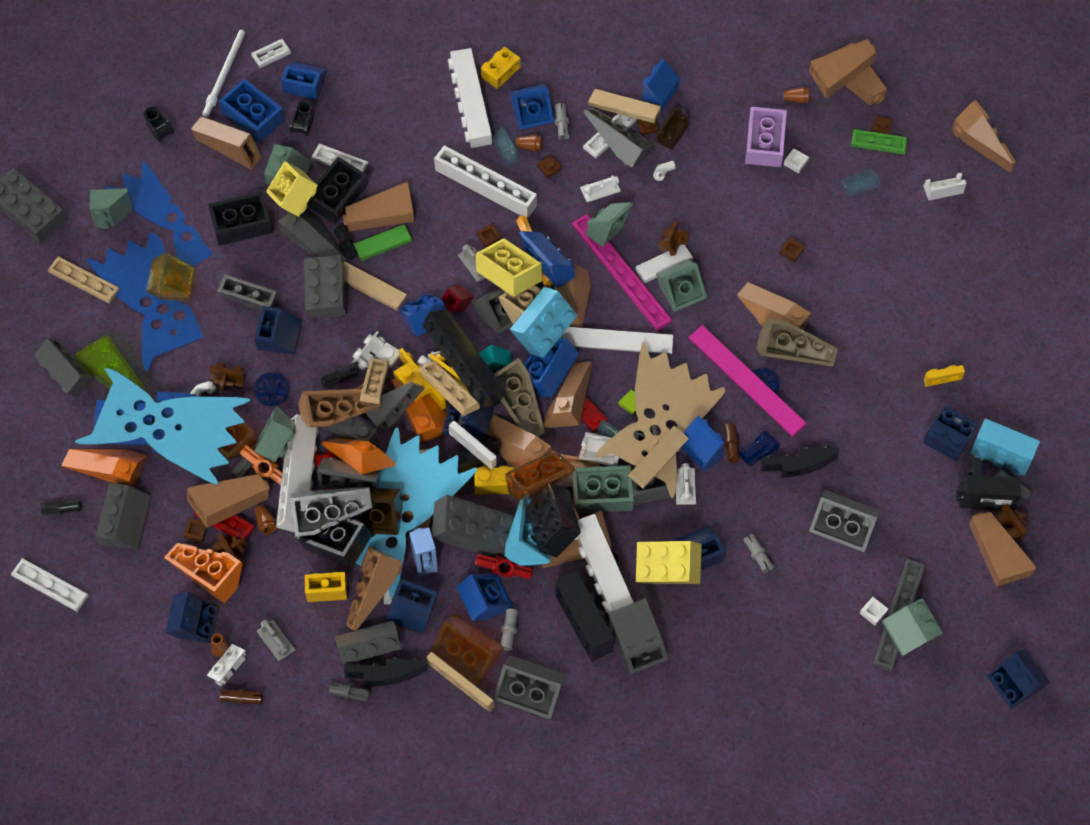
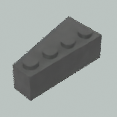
[633,425,670,505]

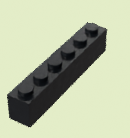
[422,309,506,408]

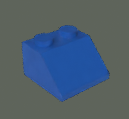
[509,84,554,130]
[457,574,514,621]

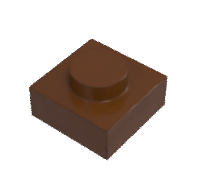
[871,115,893,134]
[636,119,659,136]
[537,155,562,179]
[476,224,502,248]
[779,237,805,263]
[183,518,208,543]

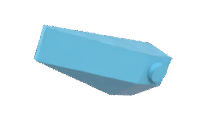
[504,494,551,566]

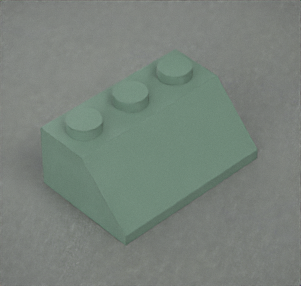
[572,465,634,514]

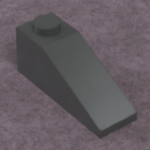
[365,382,424,431]

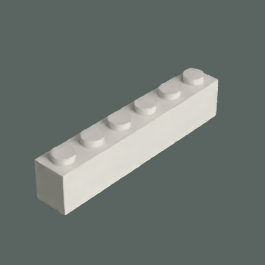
[448,48,492,148]
[434,146,537,219]
[276,414,319,532]
[575,514,633,629]

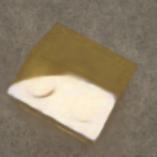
[146,253,195,301]

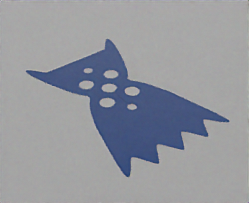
[105,162,213,283]
[87,232,203,372]

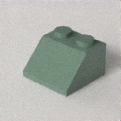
[264,144,311,185]
[90,188,133,229]
[585,202,633,247]
[656,260,707,312]
[254,406,296,462]
[882,598,943,656]

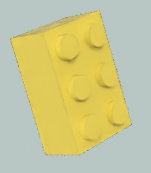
[266,161,318,217]
[476,238,542,297]
[636,541,702,584]

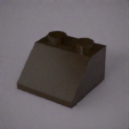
[358,487,403,535]

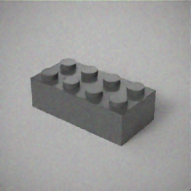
[0,168,67,244]
[432,495,514,558]

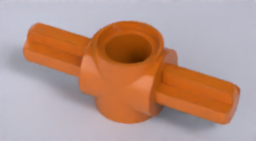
[240,445,282,486]

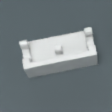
[923,173,966,200]
[579,432,620,466]

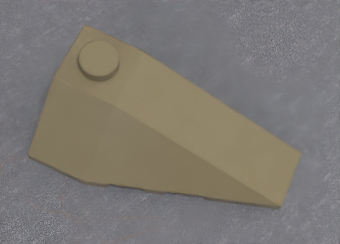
[756,318,838,367]
[494,358,545,437]

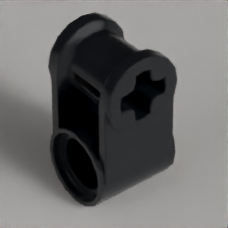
[289,100,314,136]
[144,106,175,142]

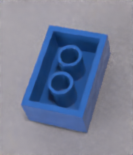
[219,78,285,143]

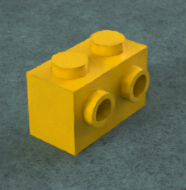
[481,47,521,89]
[475,466,514,495]
[305,572,347,602]

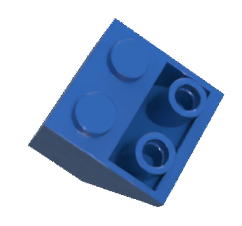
[642,59,680,113]
[281,62,327,100]
[399,293,446,336]
[681,415,725,472]

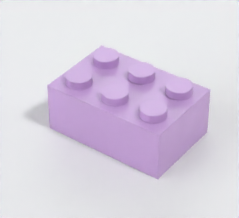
[745,107,787,167]

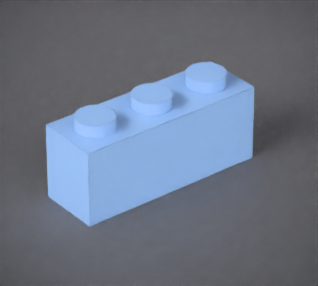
[410,528,438,576]

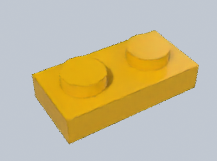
[924,365,965,387]

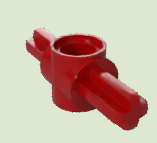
[475,554,533,579]

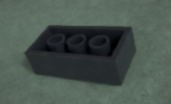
[555,570,615,662]

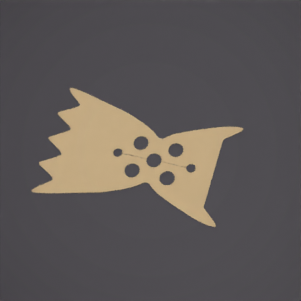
[595,343,725,498]

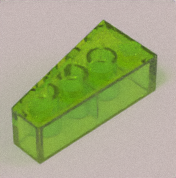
[74,335,147,401]

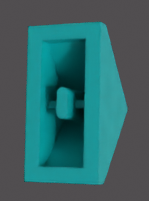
[479,345,513,372]

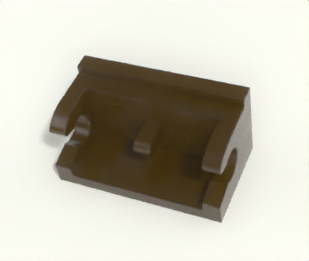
[657,107,690,150]

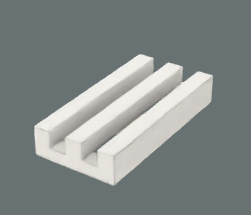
[251,39,291,68]

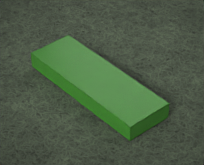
[851,129,907,155]
[353,225,412,261]

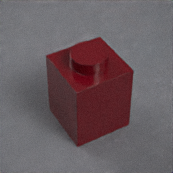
[441,285,474,314]

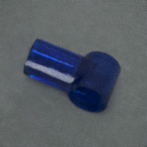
[740,430,780,467]

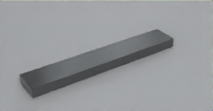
[872,558,925,672]

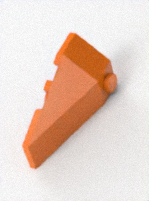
[391,378,447,444]
[322,437,395,474]
[61,449,148,488]

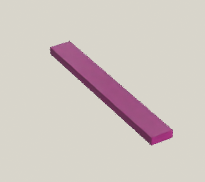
[572,214,672,331]
[689,325,807,438]

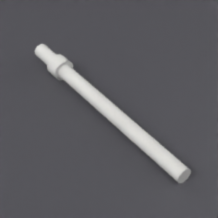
[202,30,246,117]

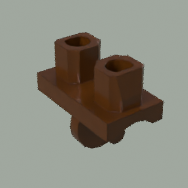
[658,221,690,256]
[209,362,244,391]
[995,504,1029,541]
[212,533,247,567]

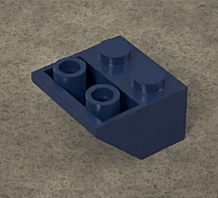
[254,306,302,355]
[442,396,493,439]
[923,405,979,462]
[672,526,726,570]
[386,579,438,634]
[165,592,219,643]
[987,650,1050,709]

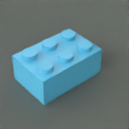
[510,287,578,358]
[971,419,1040,476]

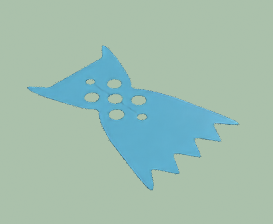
[75,368,250,485]
[356,427,477,598]

